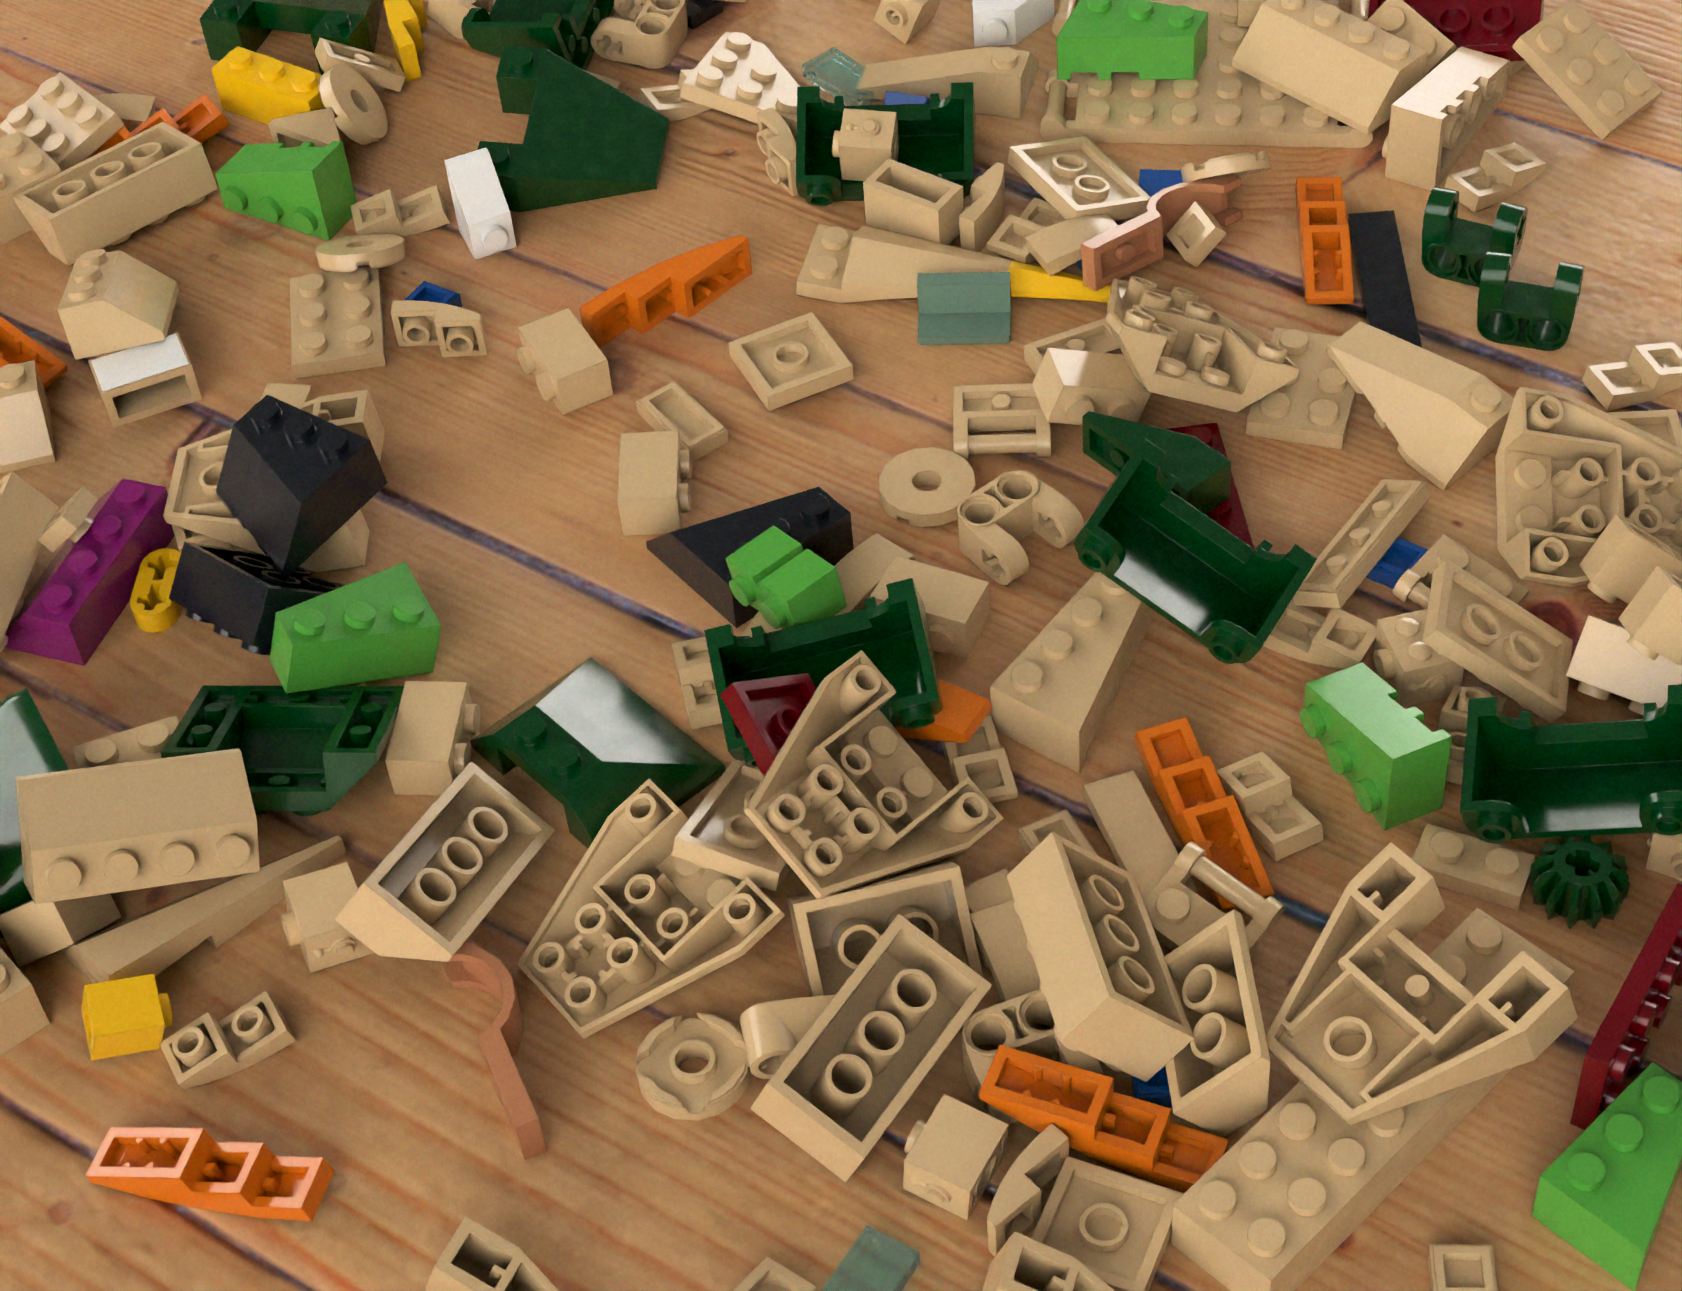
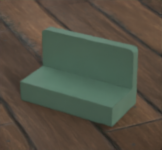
[917,272,1011,345]

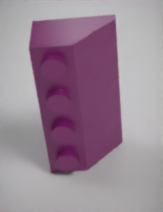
[5,478,175,666]

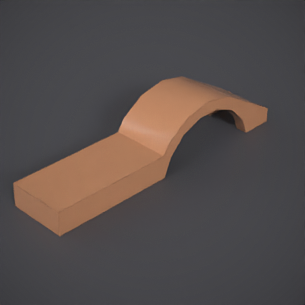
[1081,175,1242,291]
[442,940,547,1160]

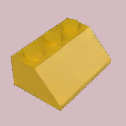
[211,46,337,125]

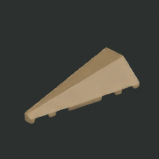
[62,835,346,983]

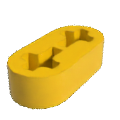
[130,548,182,633]

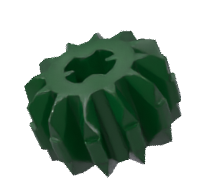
[1529,836,1630,929]

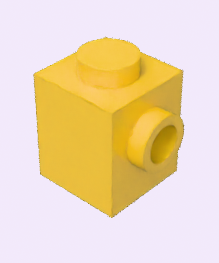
[81,974,172,1061]

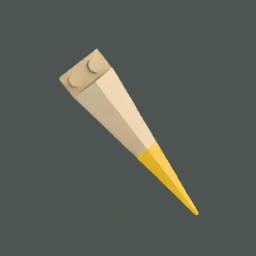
[796,224,1111,303]

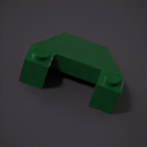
[200,0,383,75]
[478,46,670,212]

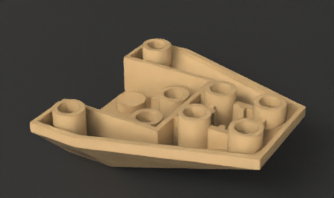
[1106,276,1300,413]
[1495,387,1682,587]
[744,650,1004,899]
[517,779,785,1039]

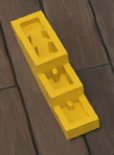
[384,0,428,82]

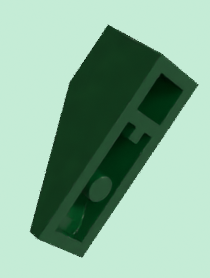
[1082,411,1231,514]

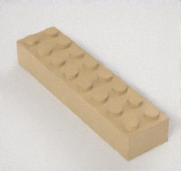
[1171,908,1575,1291]

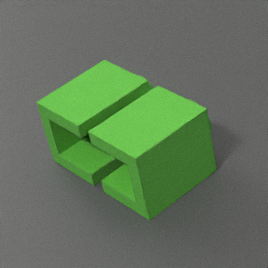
[725,525,847,629]

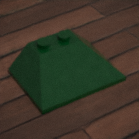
[470,657,726,848]
[161,685,404,816]

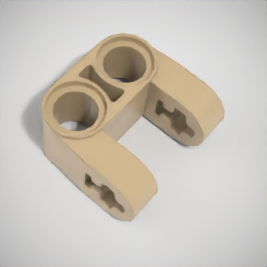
[590,0,688,69]
[957,470,1084,585]
[962,990,1103,1126]

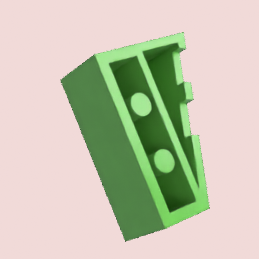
[1057,0,1208,80]
[215,141,357,241]
[270,562,441,694]
[1300,662,1452,831]
[1532,1062,1682,1291]

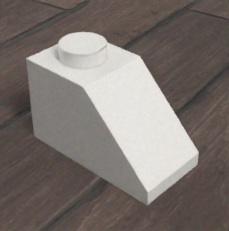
[971,0,1054,47]
[444,147,517,260]

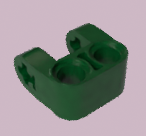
[1421,186,1528,287]
[1477,250,1585,351]

